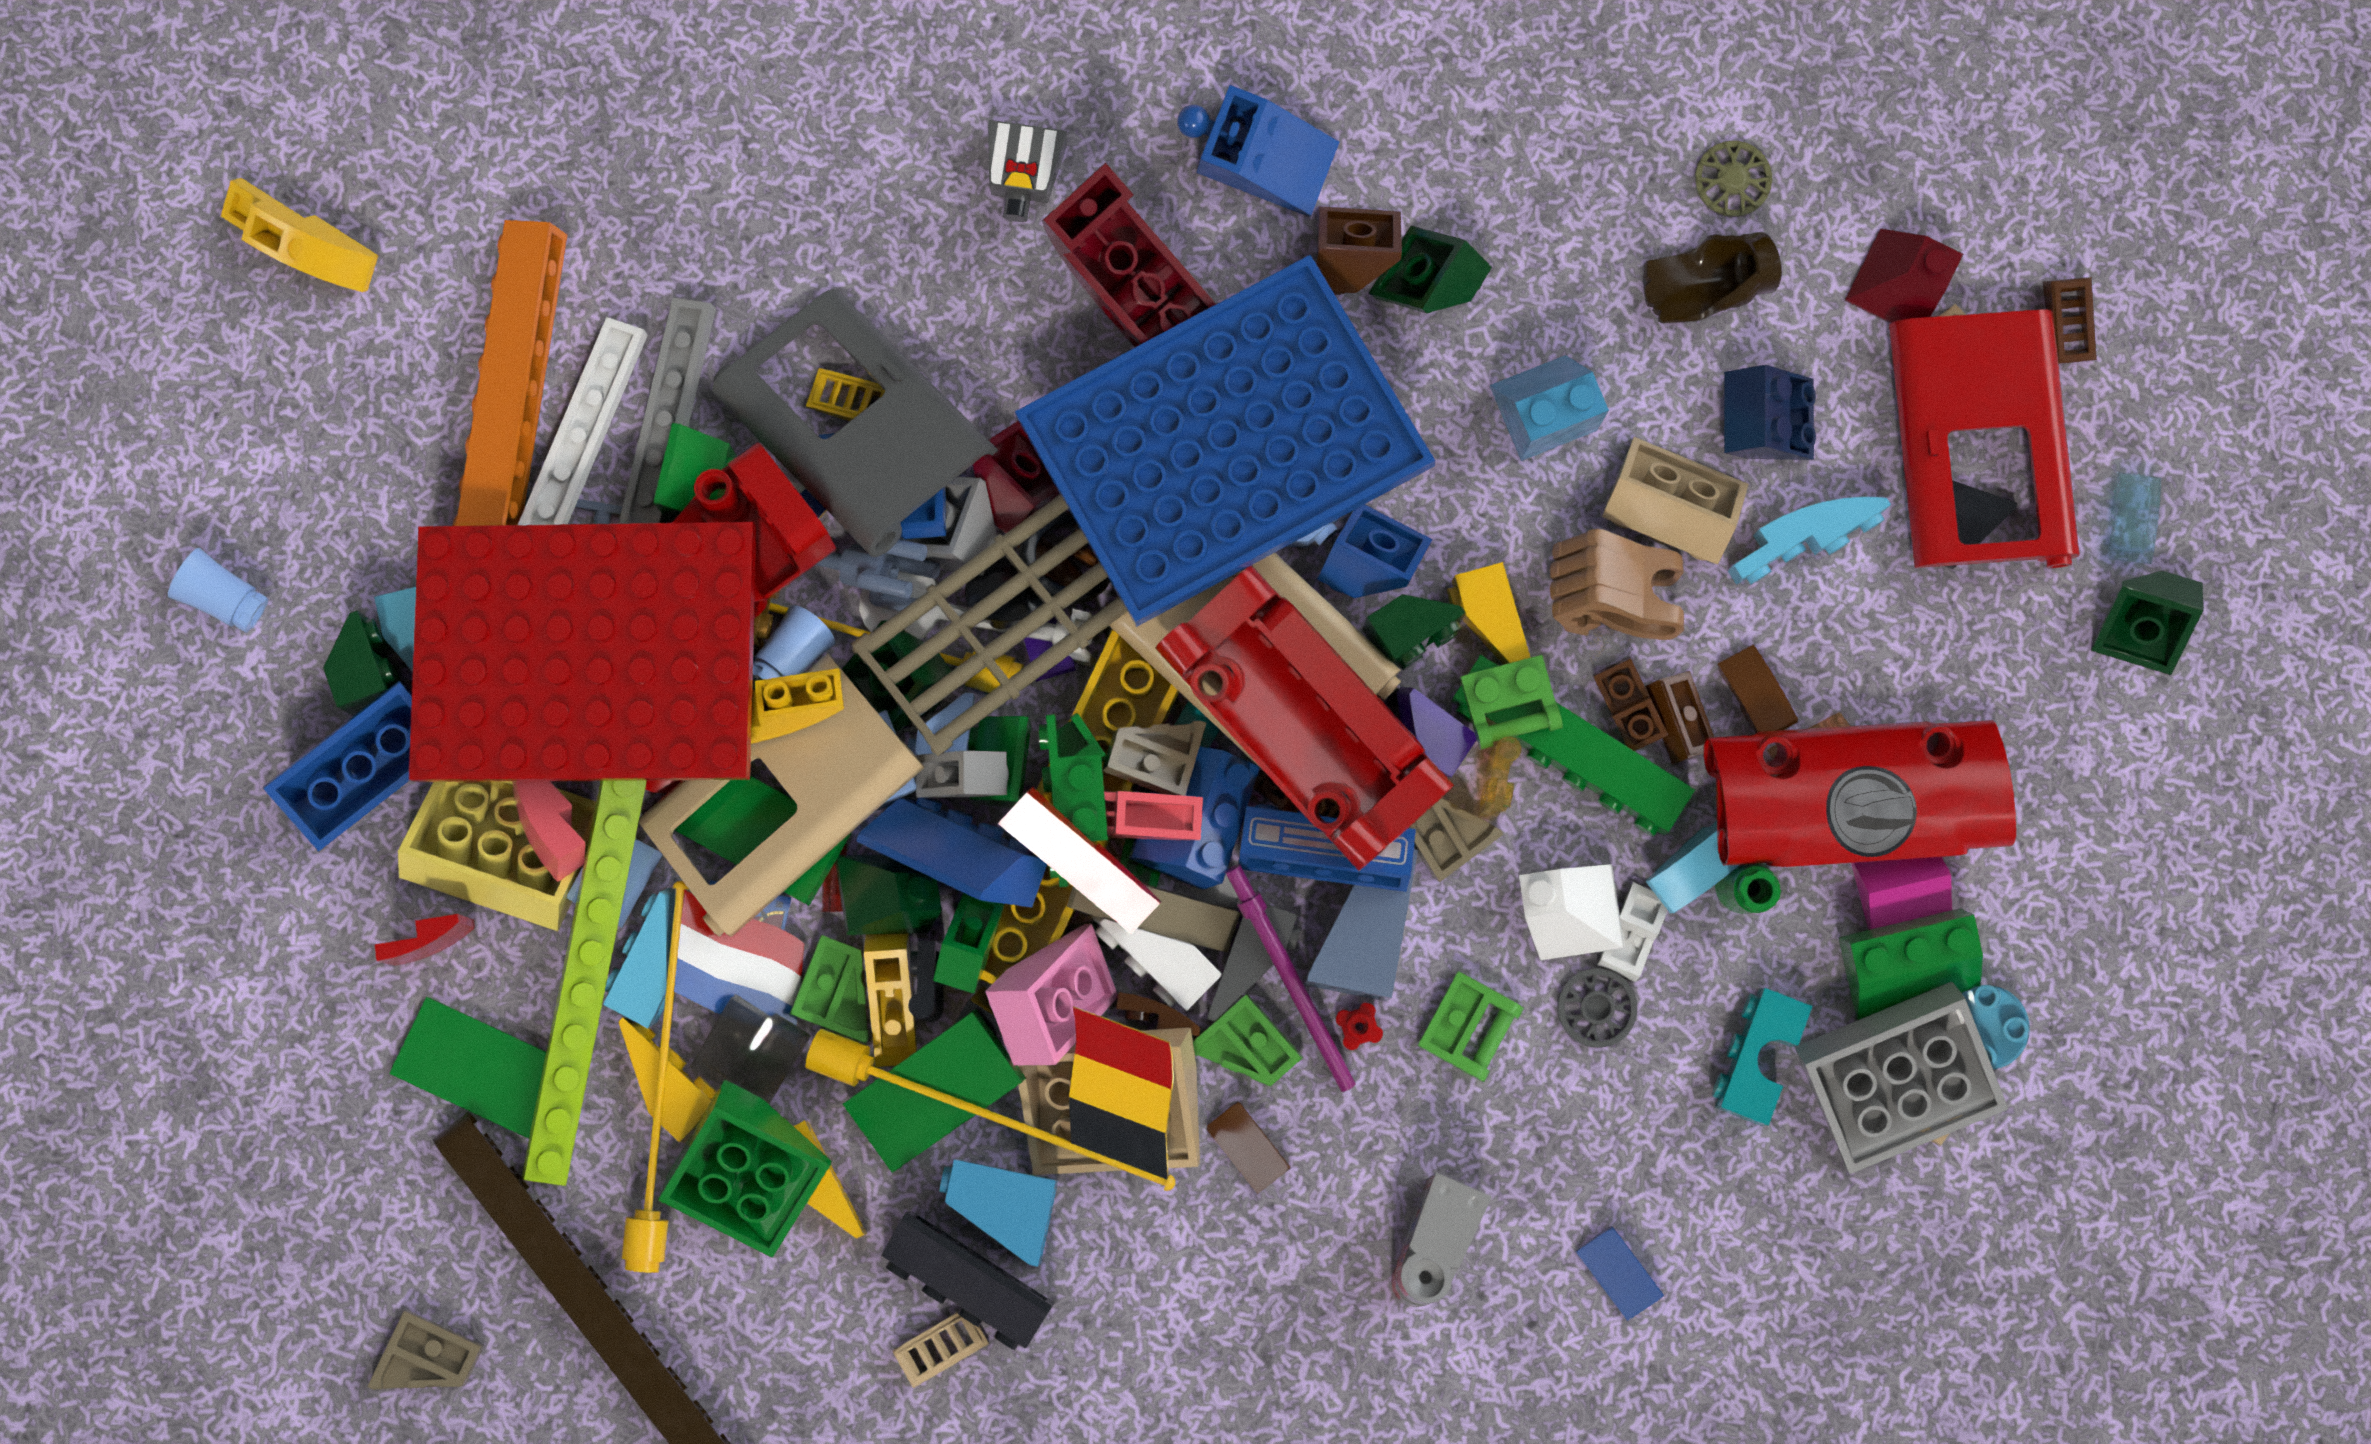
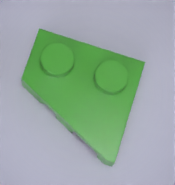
[789,935,869,1043]
[1193,994,1303,1087]

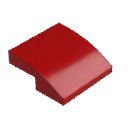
[374,914,475,966]

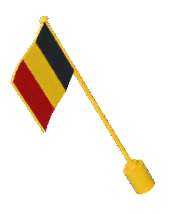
[805,1006,1176,1191]

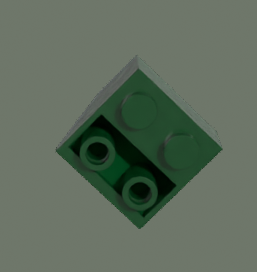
[1362,594,1466,671]
[323,610,405,716]

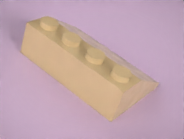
[1017,1027,1200,1175]

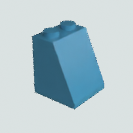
[1490,355,1609,461]
[939,1159,1058,1267]

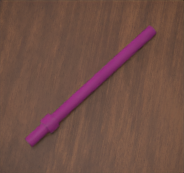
[1225,864,1356,1092]

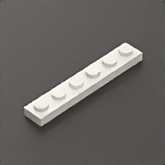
[518,317,648,525]

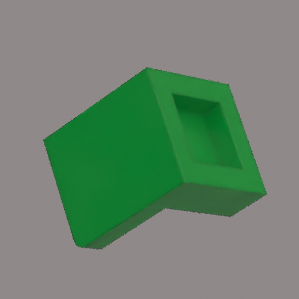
[1057,713,1106,762]

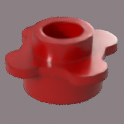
[1335,1003,1383,1050]

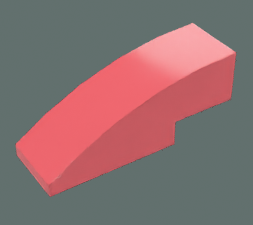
[512,781,585,882]
[1104,791,1203,841]

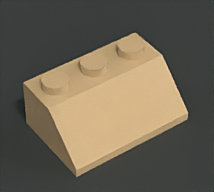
[1602,437,1749,565]

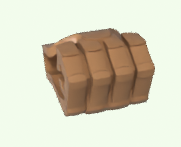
[1550,529,1684,640]

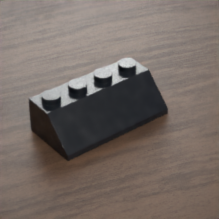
[881,1211,1055,1350]

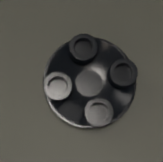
[965,559,1043,629]

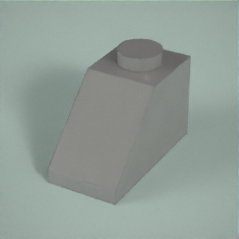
[916,751,1009,798]

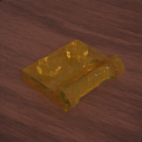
[1478,737,1521,820]

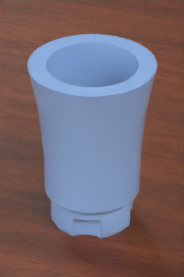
[168,548,269,633]
[752,605,835,690]

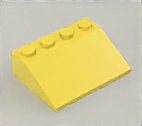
[398,781,596,931]

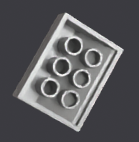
[1795,982,2008,1174]

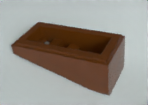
[2043,277,2097,364]

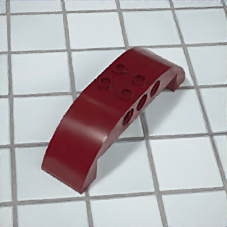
[1042,163,1216,348]

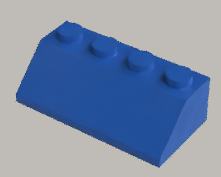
[263,681,412,852]
[856,798,1047,907]

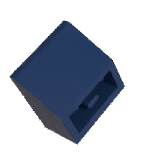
[1724,364,1816,460]

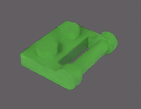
[1459,655,1563,750]
[1417,971,1524,1083]

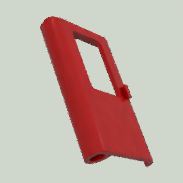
[1889,309,2080,568]

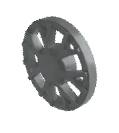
[1557,968,1637,1048]

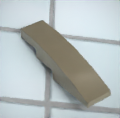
[1067,882,1241,953]

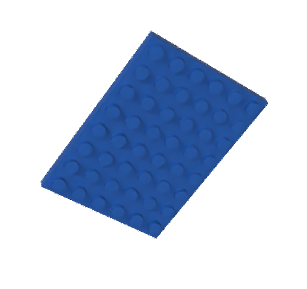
[1015,255,1436,627]

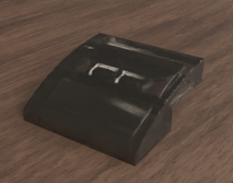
[690,994,811,1104]

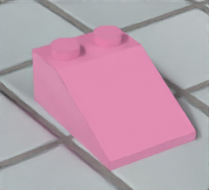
[985,924,1118,1065]

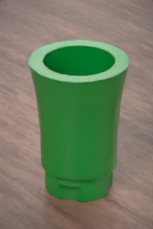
[1715,863,1781,914]

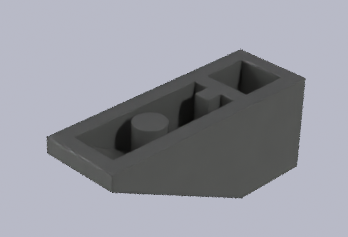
[1207,904,1302,1022]

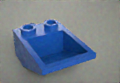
[1177,85,1340,217]

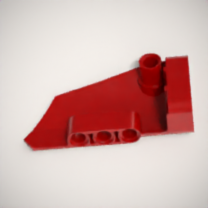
[672,442,837,619]

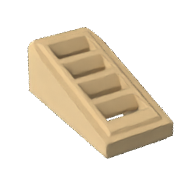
[892,1312,989,1388]

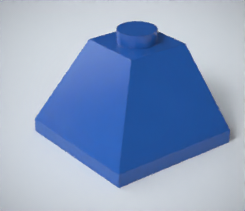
[1317,504,1433,598]

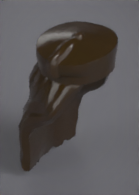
[1643,232,1782,323]

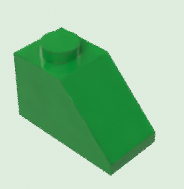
[933,893,1005,994]

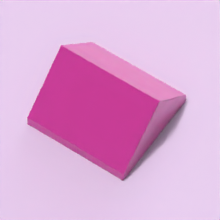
[1851,857,1952,930]

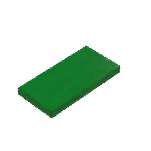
[675,776,852,906]
[389,996,546,1139]
[842,1009,1026,1173]

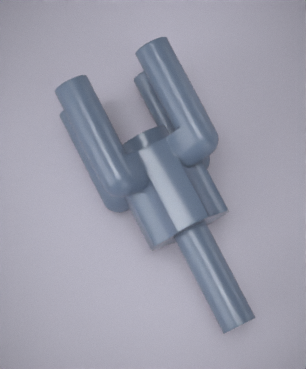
[816,539,940,612]

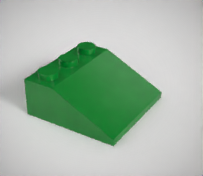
[658,1079,832,1258]

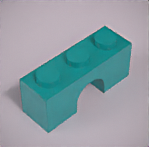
[1712,988,1813,1126]

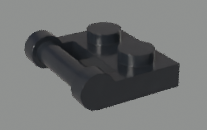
[908,941,945,1022]

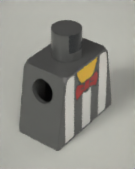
[988,120,1068,222]

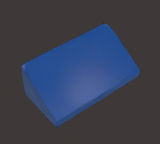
[1575,1226,1664,1321]

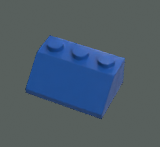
[1129,746,1260,890]

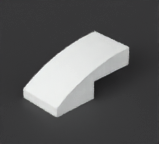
[1597,882,1668,982]

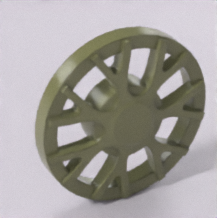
[1695,141,1772,217]

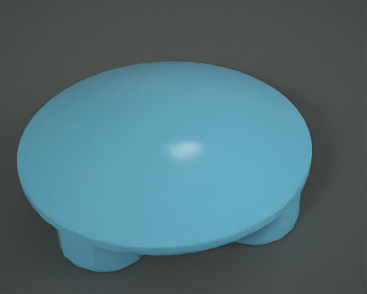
[1962,985,2030,1069]

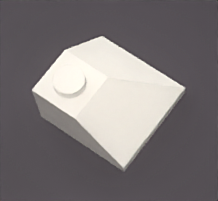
[1519,864,1624,960]

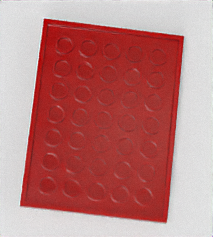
[409,522,756,782]

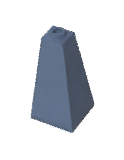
[1304,849,1418,1002]

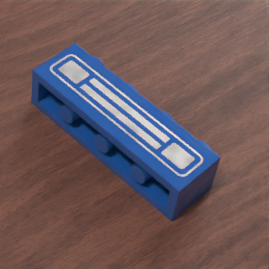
[1238,804,1416,892]

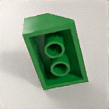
[1838,908,1983,1020]

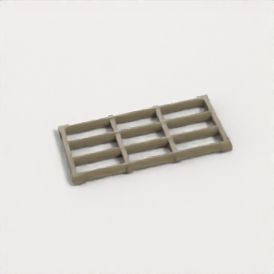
[851,494,1128,756]

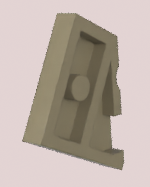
[1103,721,1206,796]
[1409,798,1504,882]
[367,1310,484,1390]

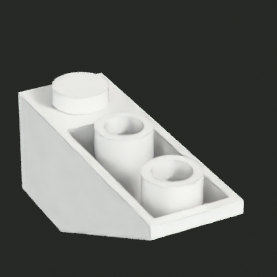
[1091,915,1222,1011]

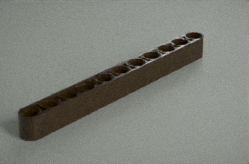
[433,1112,731,1444]

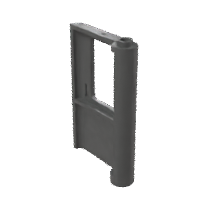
[712,289,998,557]

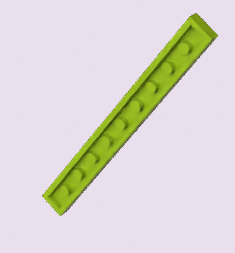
[521,780,647,1186]

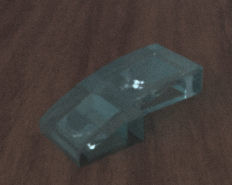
[2108,472,2161,564]

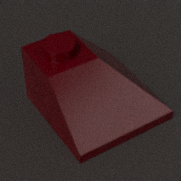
[1845,229,1964,323]
[973,421,1060,533]

